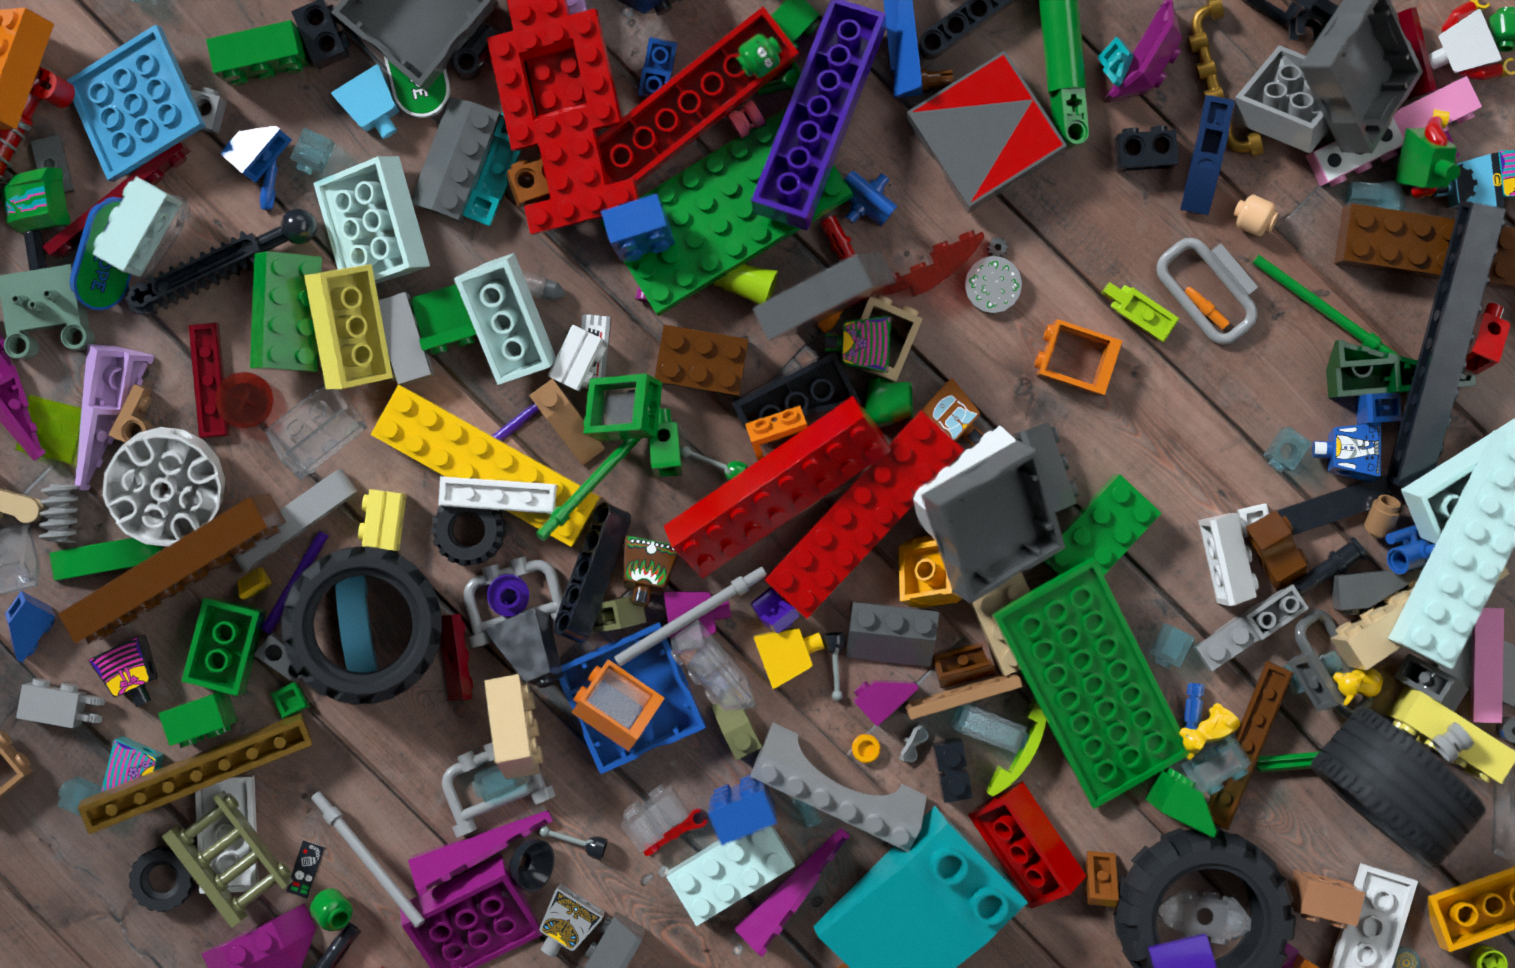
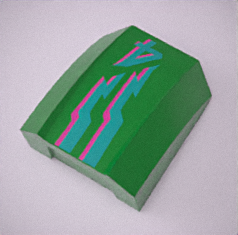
[1,167,71,234]

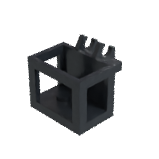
[1241,0,1339,42]

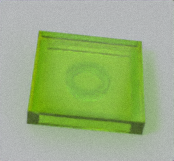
[15,395,82,464]

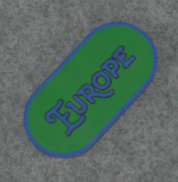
[70,197,132,310]

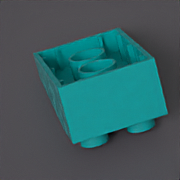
[813,806,1028,968]

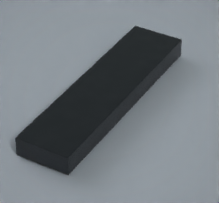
[1277,475,1393,536]

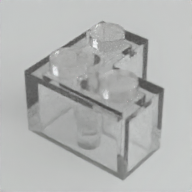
[620,784,690,853]

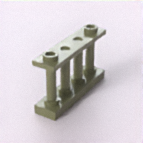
[162,790,293,928]

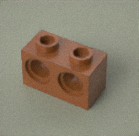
[507,155,550,208]

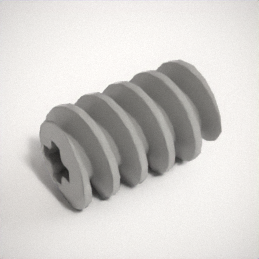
[39,484,79,542]

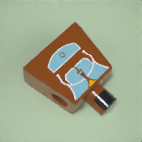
[922,377,984,447]

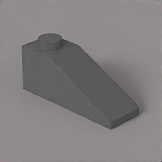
[1331,568,1423,615]

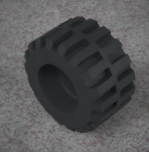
[431,506,507,566]

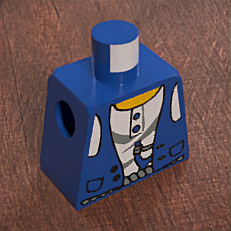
[1312,423,1381,482]

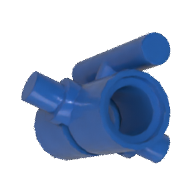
[844,170,898,227]
[1386,525,1436,574]

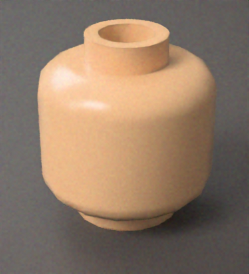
[1233,195,1279,237]

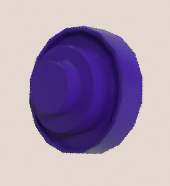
[487,574,529,616]

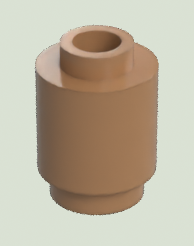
[1364,495,1401,539]

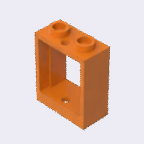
[1034,319,1123,396]

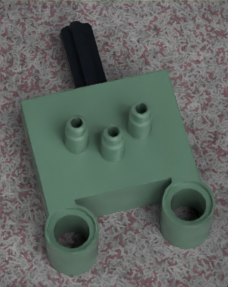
[0,230,95,360]

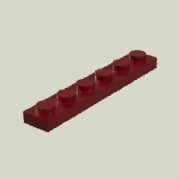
[43,141,191,258]

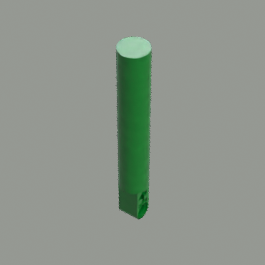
[1039,0,1089,149]

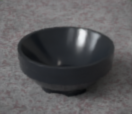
[509,839,554,892]

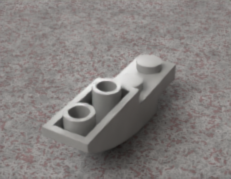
[1193,585,1309,672]

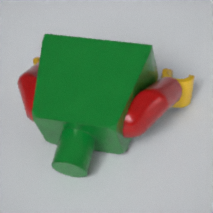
[1395,109,1460,199]

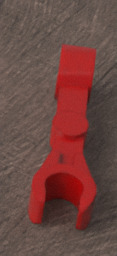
[642,808,708,856]

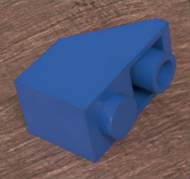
[5,590,55,663]

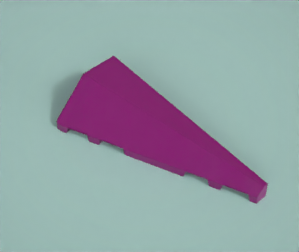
[0,331,45,461]
[408,810,554,896]
[735,827,850,957]

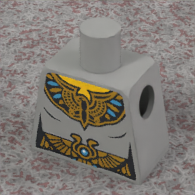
[539,883,605,958]

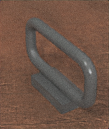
[1288,609,1375,719]

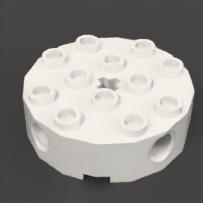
[103,427,225,547]

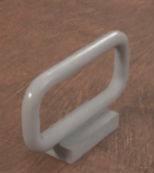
[1156,237,1258,345]

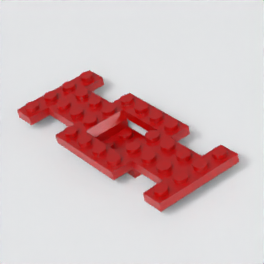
[487,0,640,235]

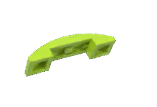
[985,698,1046,796]

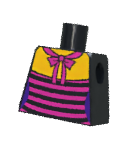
[88,634,158,707]

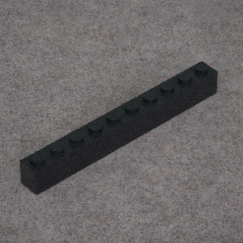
[1387,200,1506,487]

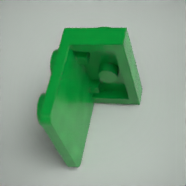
[412,285,478,355]

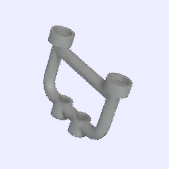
[463,556,563,649]
[442,742,556,838]

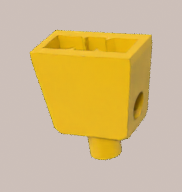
[754,627,825,689]

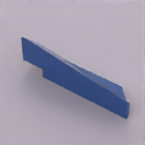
[883,0,922,98]

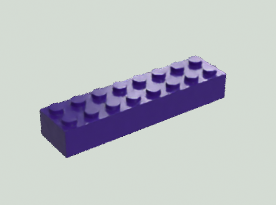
[751,0,886,231]

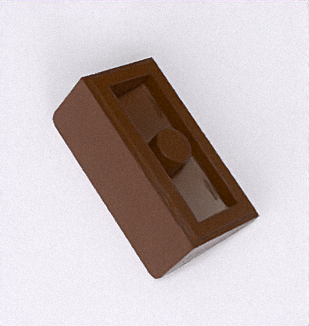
[932,641,995,688]

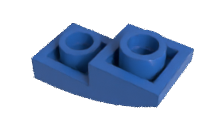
[638,36,678,97]

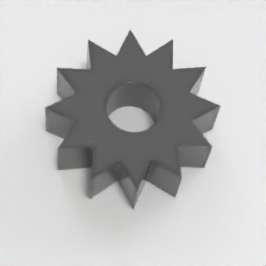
[986,236,1009,257]

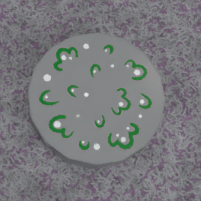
[965,256,1022,313]

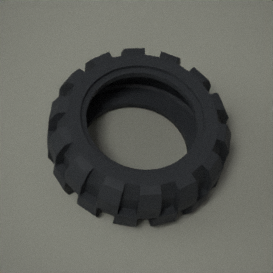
[1113,827,1296,968]

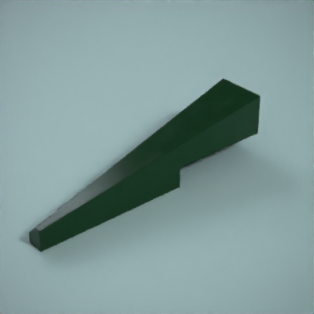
[1326,340,1477,398]

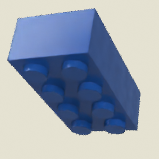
[708,774,777,846]

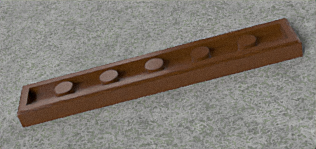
[1207,661,1294,830]

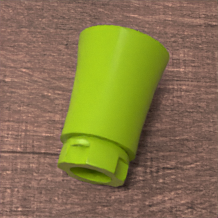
[713,264,778,305]

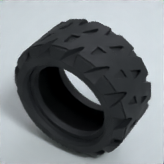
[281,546,442,705]

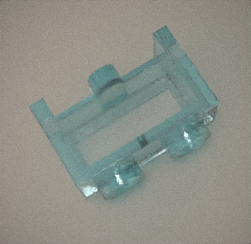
[1181,734,1252,796]

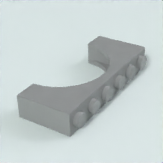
[750,722,927,852]

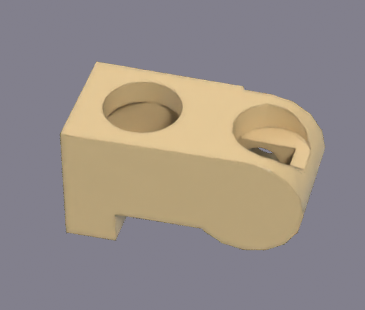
[0,488,46,523]

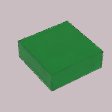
[270,682,310,719]

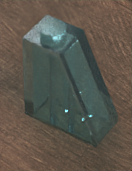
[950,702,1029,754]

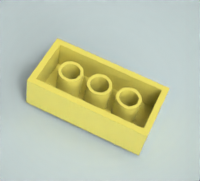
[304,264,393,389]
[1386,687,1515,784]

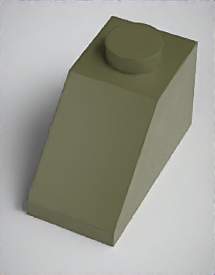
[591,596,646,633]
[711,693,762,760]

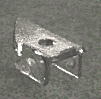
[1157,890,1251,945]

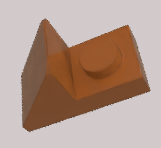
[1083,851,1119,907]

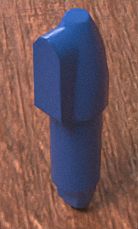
[260,158,278,210]

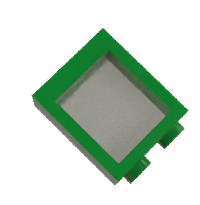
[583,373,663,442]

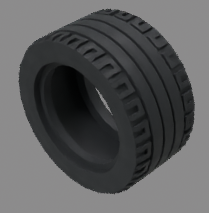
[1311,707,1486,869]

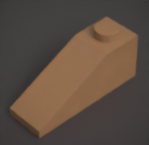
[529,379,606,465]

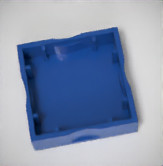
[559,621,707,774]

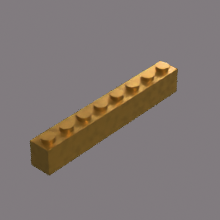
[78,713,313,835]

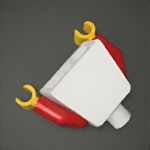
[1428,0,1515,80]

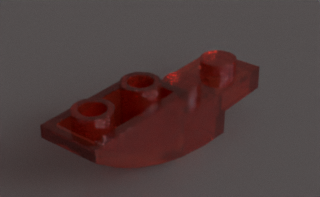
[881,230,985,298]

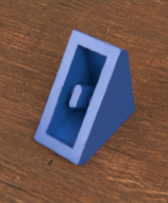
[1355,393,1402,424]

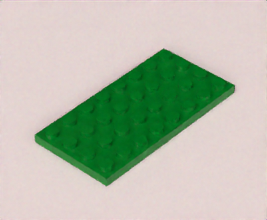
[600,107,853,316]
[991,557,1190,809]

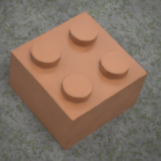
[1290,869,1365,929]

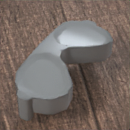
[899,724,929,762]

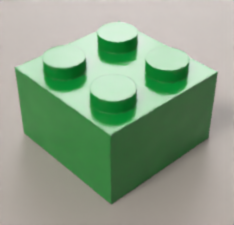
[158,692,238,748]

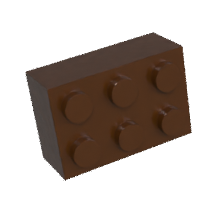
[655,324,749,397]

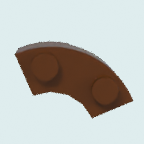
[1246,510,1308,591]

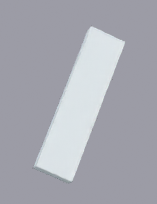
[438,477,557,513]

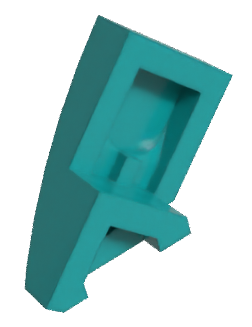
[1097,36,1134,87]

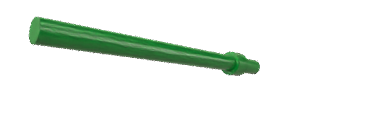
[1252,254,1398,355]
[536,438,642,541]

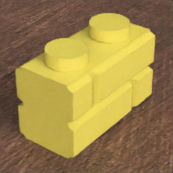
[358,489,407,551]

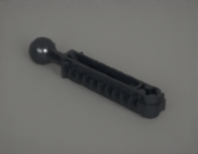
[125,209,317,317]

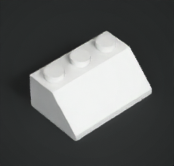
[1198,513,1259,606]

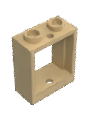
[859,294,923,383]

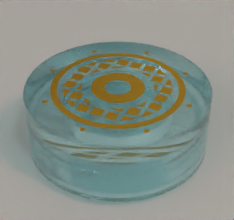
[1392,947,1420,968]

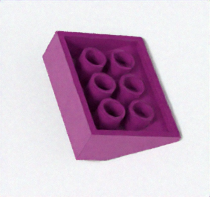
[400,854,543,968]

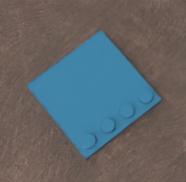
[67,24,206,182]

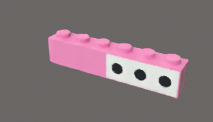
[1305,76,1482,187]

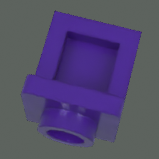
[750,587,800,634]

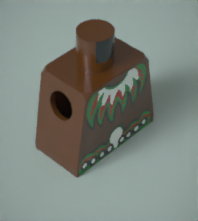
[624,536,678,607]

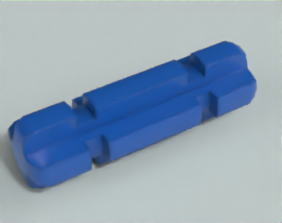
[1183,683,1205,730]

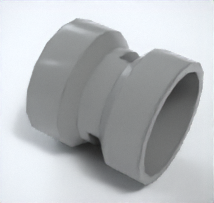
[1431,722,1474,763]

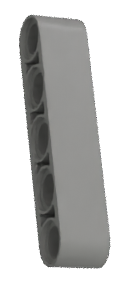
[233,469,358,572]

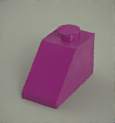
[853,680,919,726]

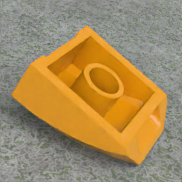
[899,535,962,608]

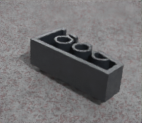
[730,352,861,429]

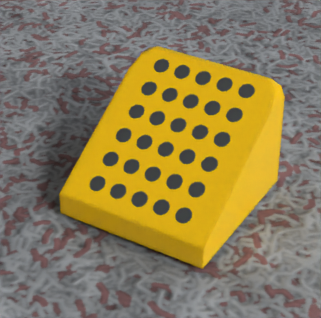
[238,567,272,600]

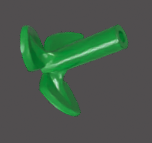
[758,62,801,95]

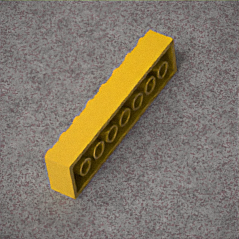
[370,385,602,547]

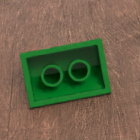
[1145,768,1216,837]

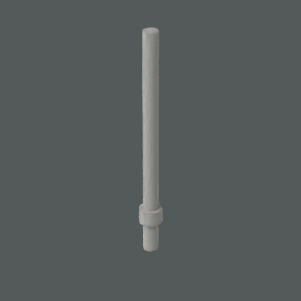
[614,566,767,666]
[311,791,425,928]

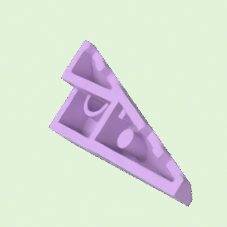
[75,344,154,490]

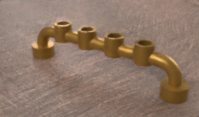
[1187,0,1264,157]

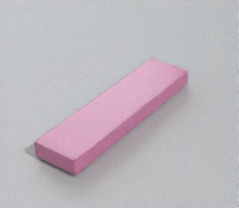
[1470,608,1504,723]

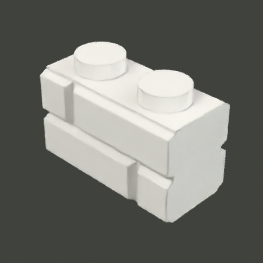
[548,324,607,392]

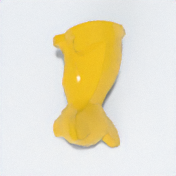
[1333,668,1383,706]
[1179,703,1240,760]

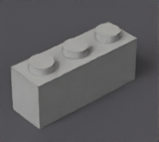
[378,292,435,386]

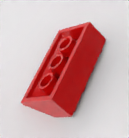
[968,781,1087,909]

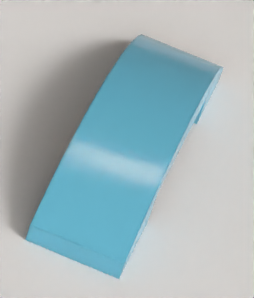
[336,576,378,673]

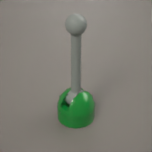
[681,446,748,481]

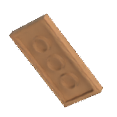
[904,673,1022,720]

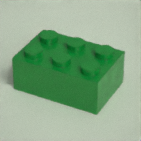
[206,20,310,86]
[182,596,267,696]

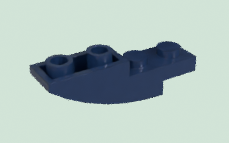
[1180,95,1235,216]

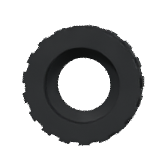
[129,846,196,912]

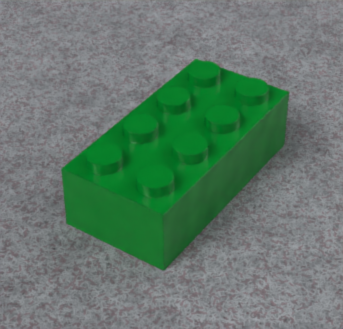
[250,251,322,372]
[1043,474,1162,576]

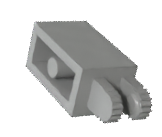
[16,678,105,728]

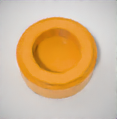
[852,734,881,763]

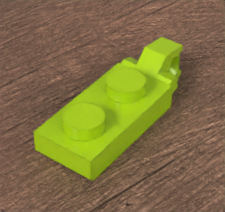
[1101,282,1179,343]

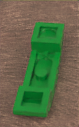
[49,538,165,581]

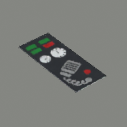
[286,840,324,899]

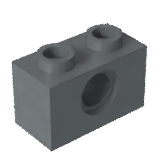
[1394,653,1468,712]

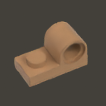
[109,384,154,443]

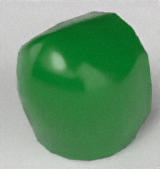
[862,378,913,428]

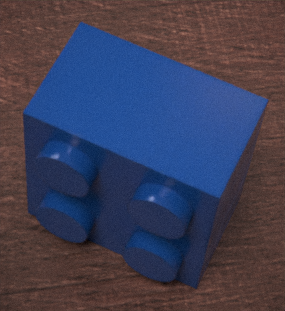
[601,194,676,262]

